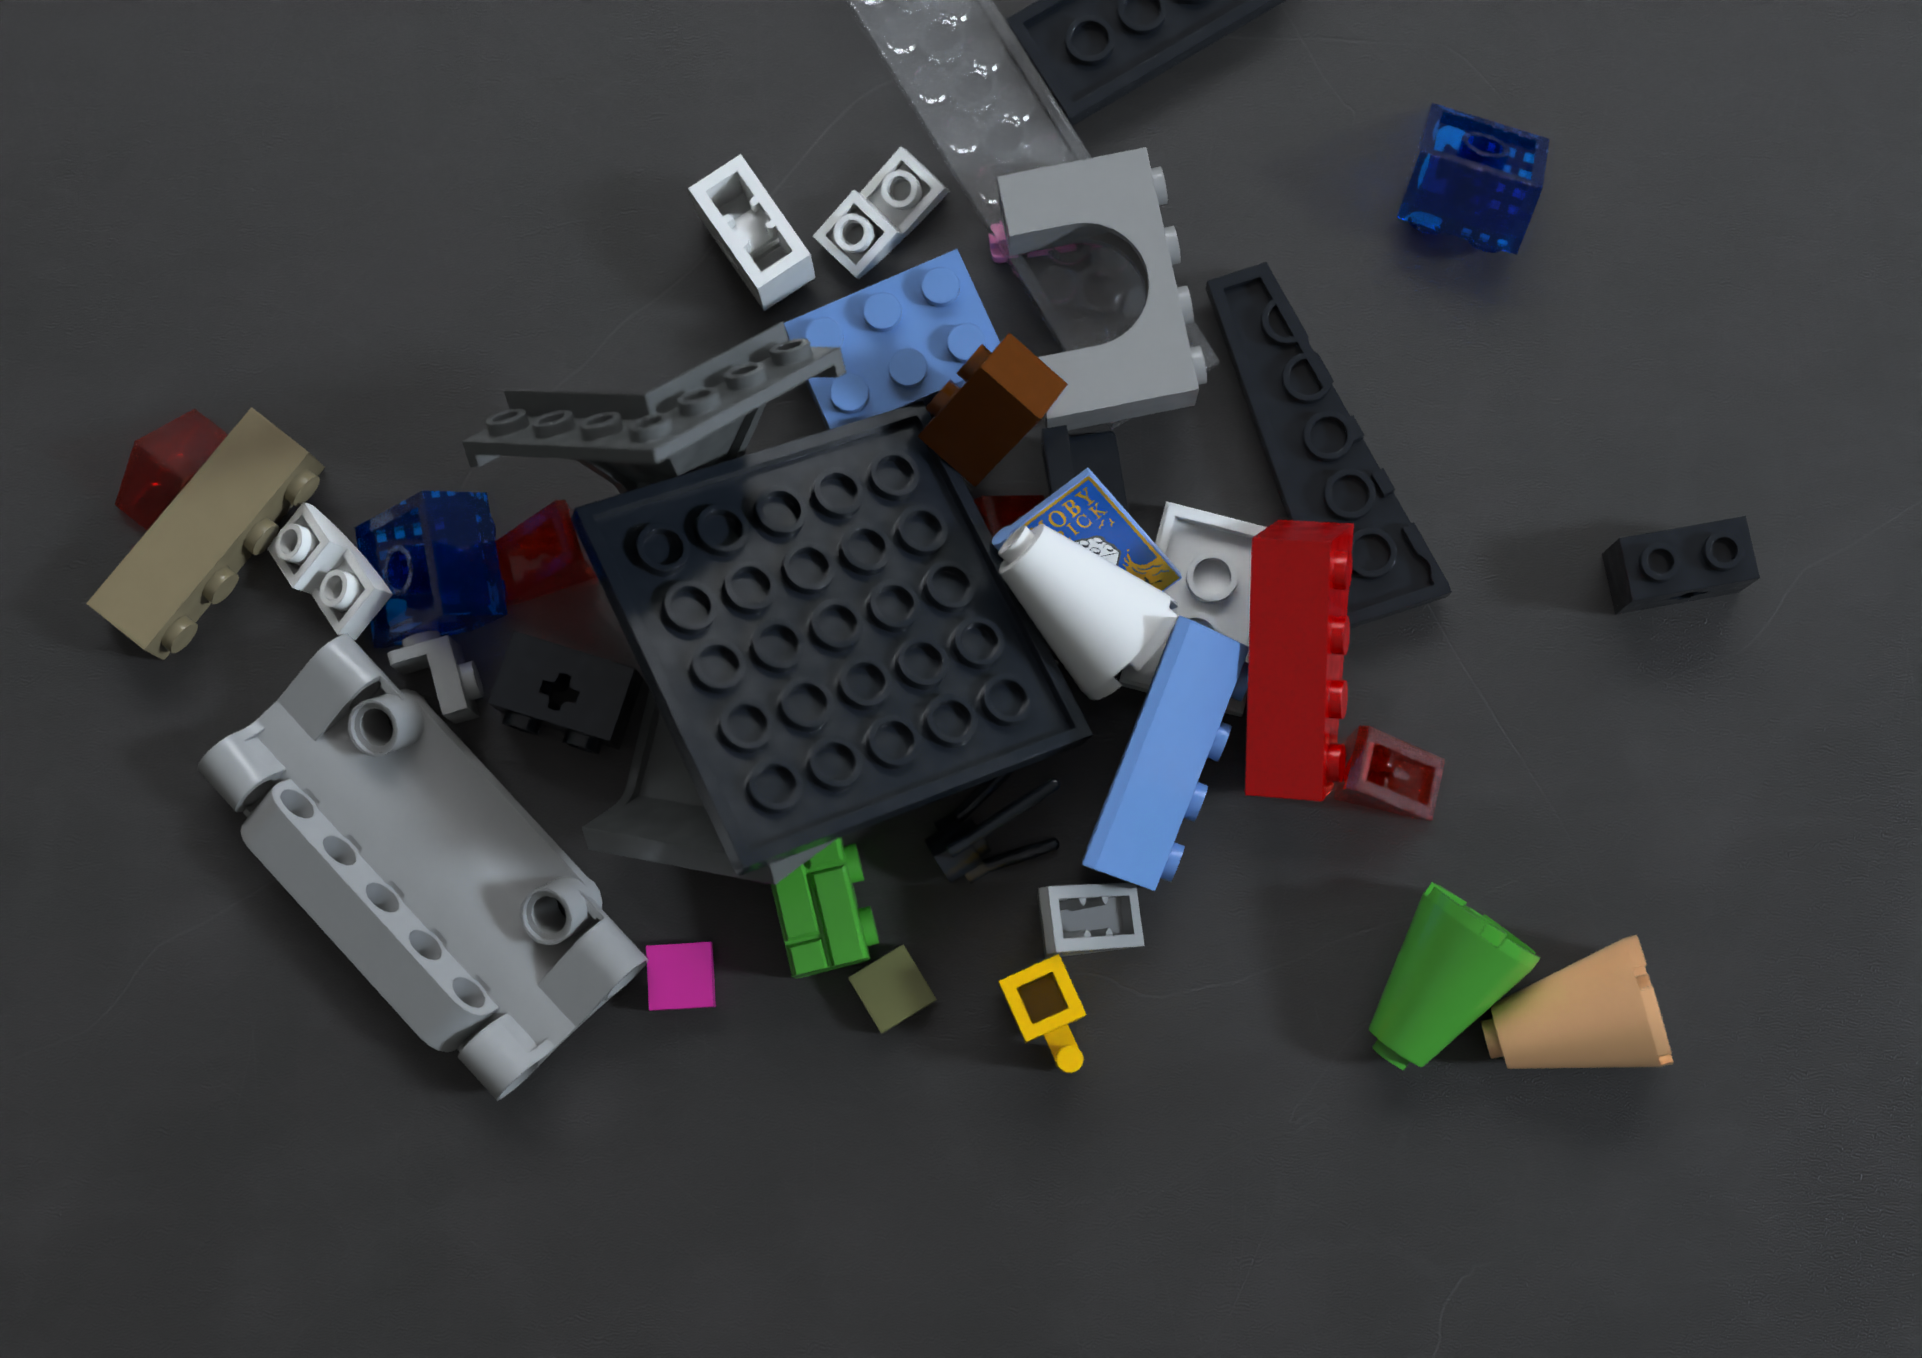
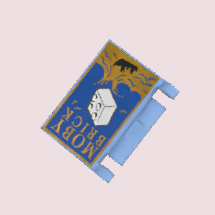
[992,467,1182,592]

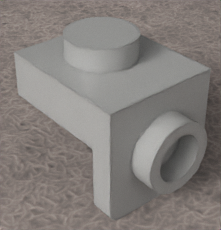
[387,631,484,724]

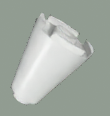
[998,524,1179,700]

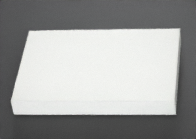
[1119,501,1267,717]

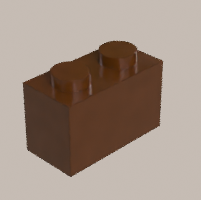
[917,332,1068,487]

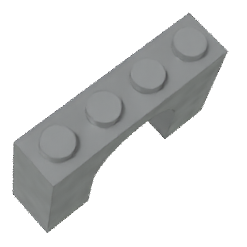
[997,147,1207,430]

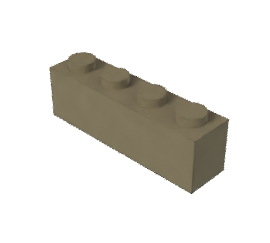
[86,407,325,660]

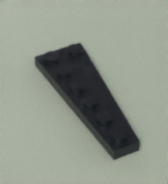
[1205,262,1452,629]

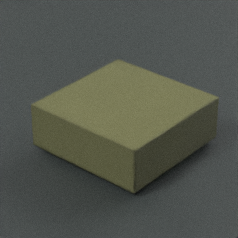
[848,944,937,1034]

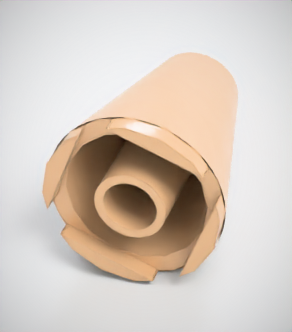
[1481,935,1674,1069]

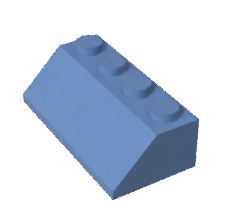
[1082,615,1249,891]

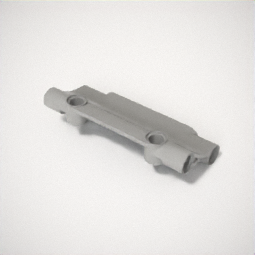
[197,634,649,1101]

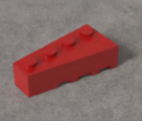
[1245,520,1354,802]

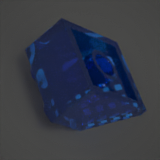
[1397,103,1550,255]
[355,490,508,648]

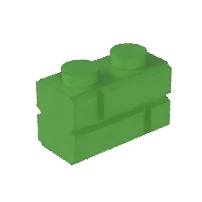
[771,837,879,979]

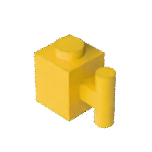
[999,954,1086,1073]

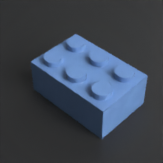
[784,249,1000,430]

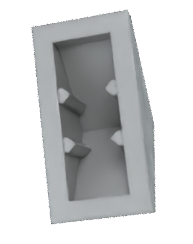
[1037,882,1145,959]

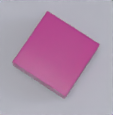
[646,942,716,1011]

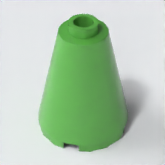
[1368,882,1540,1070]

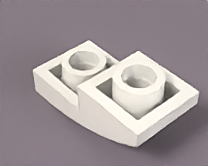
[813,147,950,279]
[267,502,393,640]

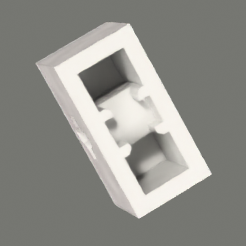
[688,154,816,311]

